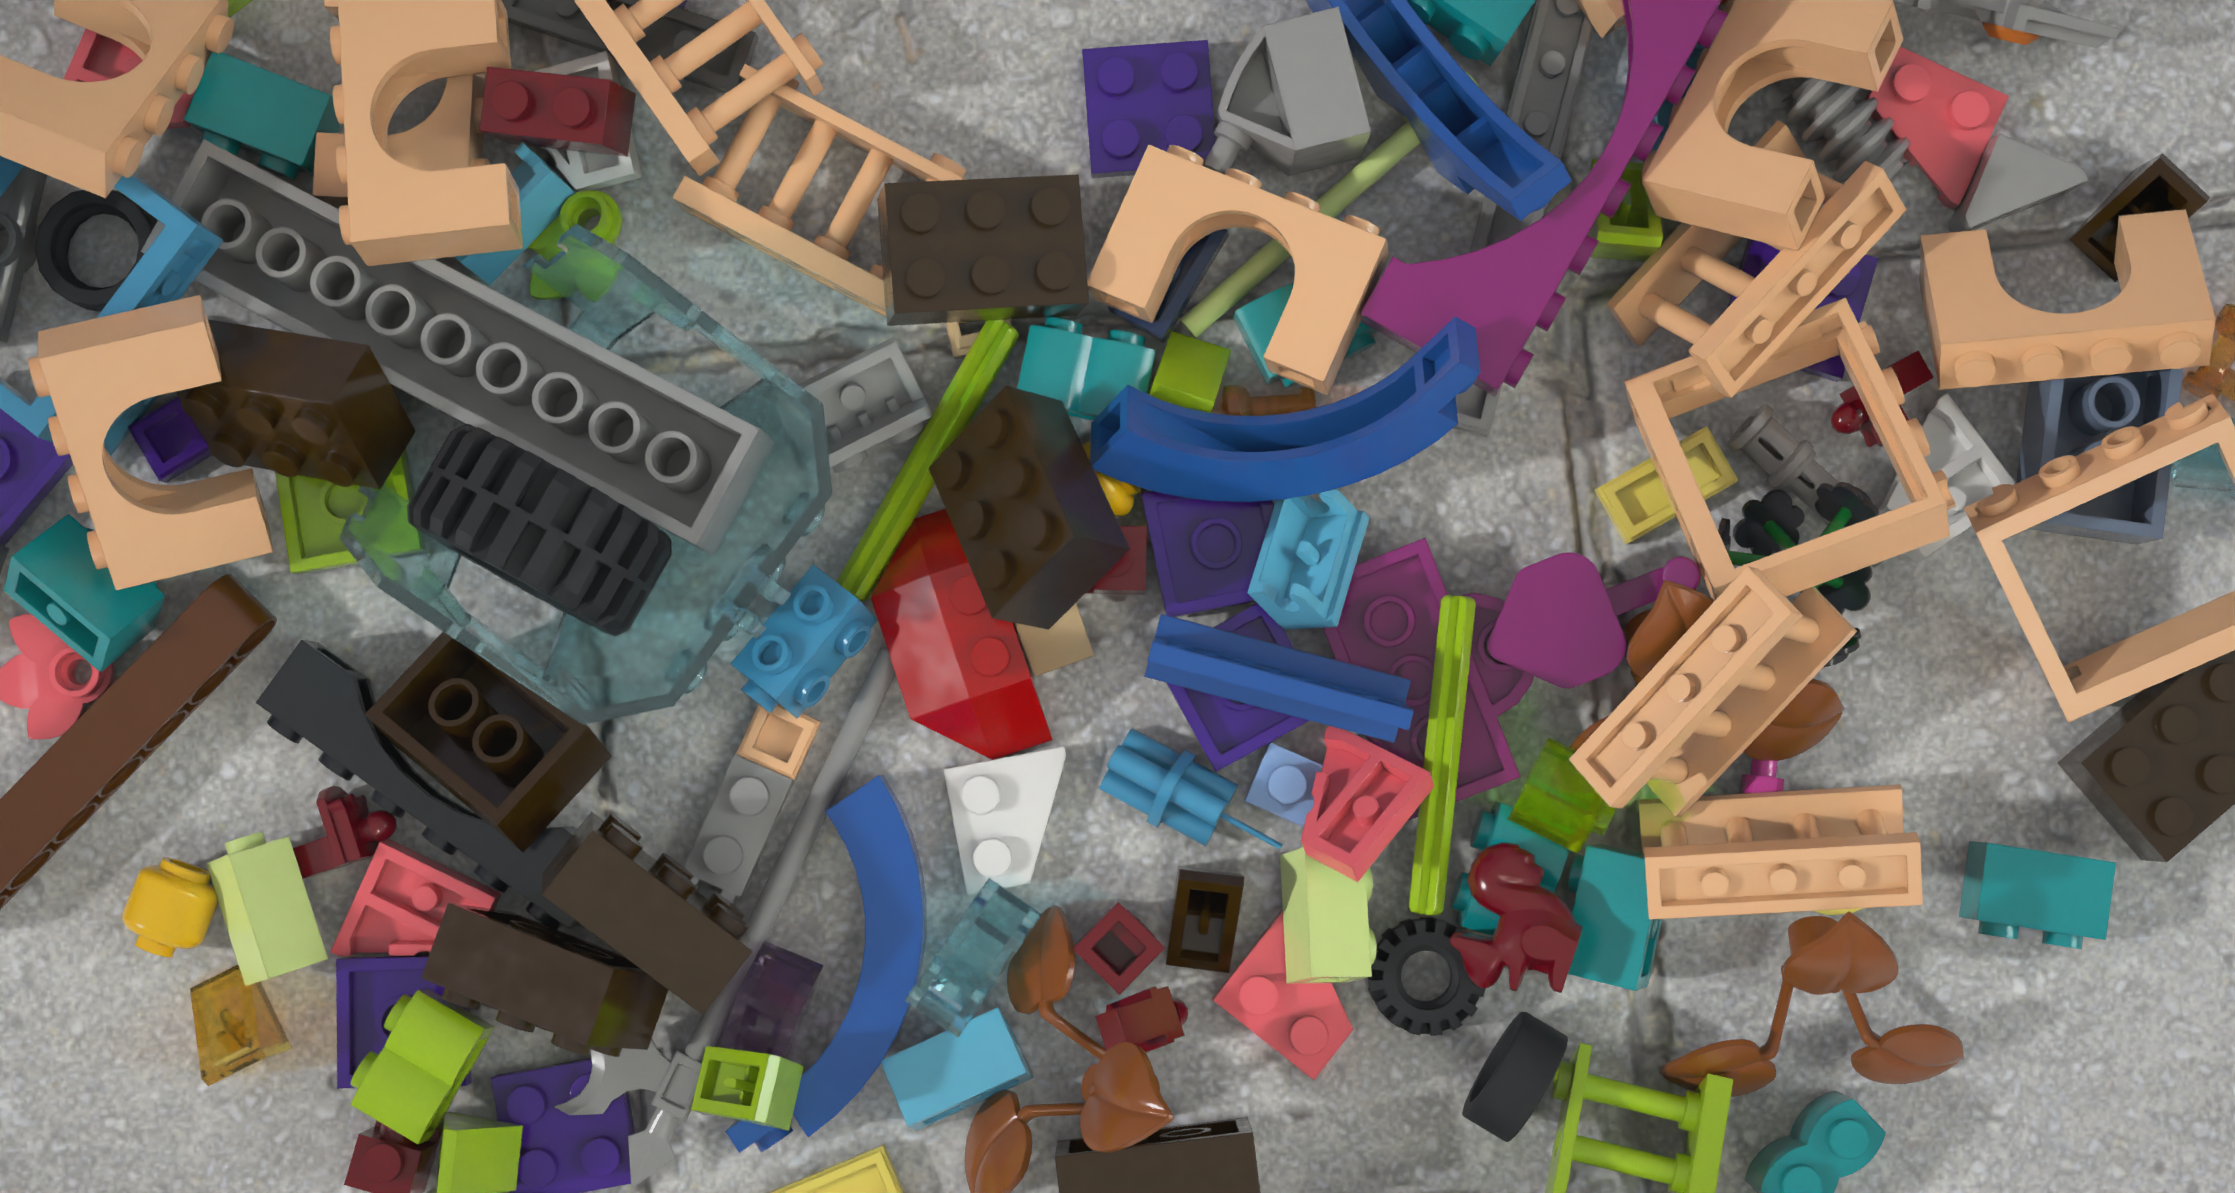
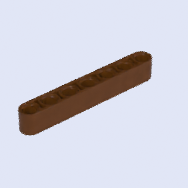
[0,574,277,910]

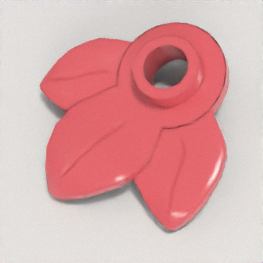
[0,614,114,740]

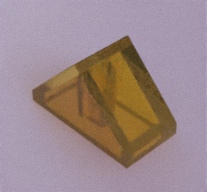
[190,965,292,1086]

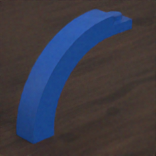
[1090,316,1481,502]
[725,775,927,1153]

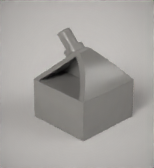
[1203,7,1371,176]

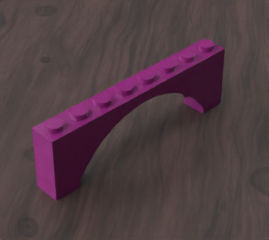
[1360,0,1728,397]

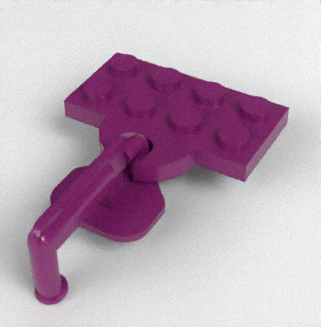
[1323,538,1701,821]

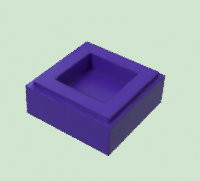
[127,397,212,483]

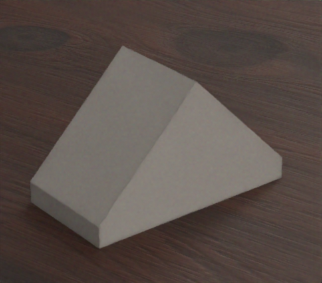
[1948,133,2088,232]

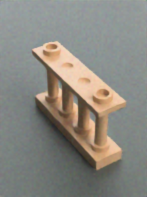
[574,0,824,177]
[672,64,967,326]
[1606,120,1907,398]
[1569,566,1857,817]
[1638,784,1923,919]

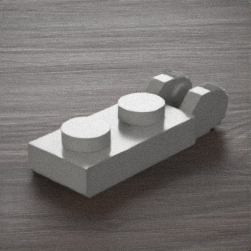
[684,754,794,905]

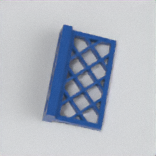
[1144,614,1414,743]

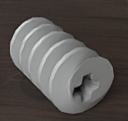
[1781,78,1912,183]

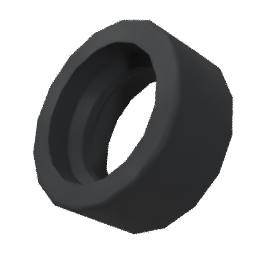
[35,190,158,312]
[1462,1012,1568,1142]

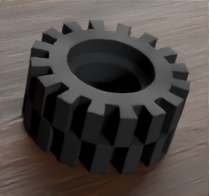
[1368,917,1486,1036]

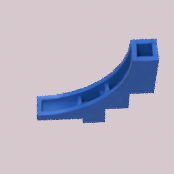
[1305,0,1572,221]

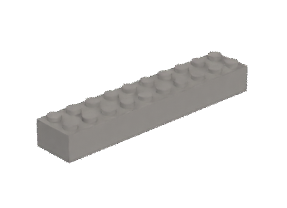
[141,139,775,556]

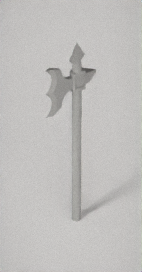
[554,647,896,1189]

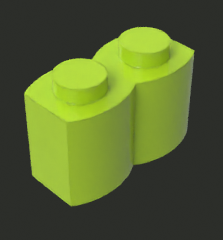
[350,988,495,1144]

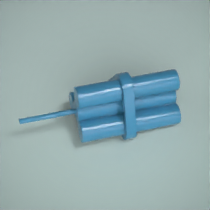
[1099,728,1283,850]

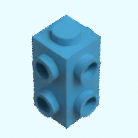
[731,565,878,719]

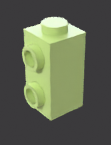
[206,831,328,986]
[1280,845,1377,984]

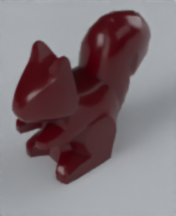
[1450,842,1583,993]

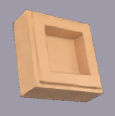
[736,704,822,780]

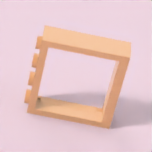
[1624,298,1956,600]
[1964,393,2235,723]

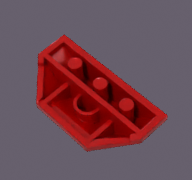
[871,509,1053,760]

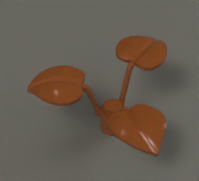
[1551,580,1845,792]
[964,905,1174,1193]
[1659,912,1964,1097]

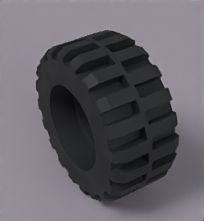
[407,424,672,637]

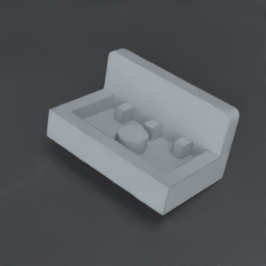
[780,337,933,473]

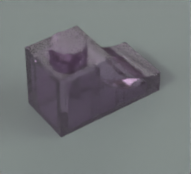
[719,941,824,1059]

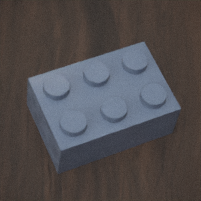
[2016,368,2184,545]

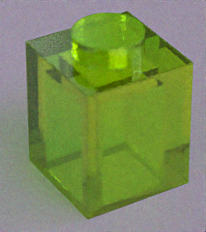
[1508,737,1617,854]

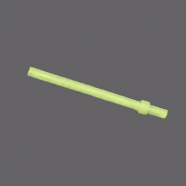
[1179,72,1480,338]

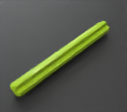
[836,320,1019,602]
[1409,595,1476,915]

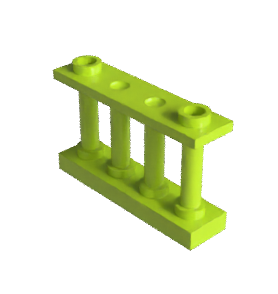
[1545,1043,1733,1193]

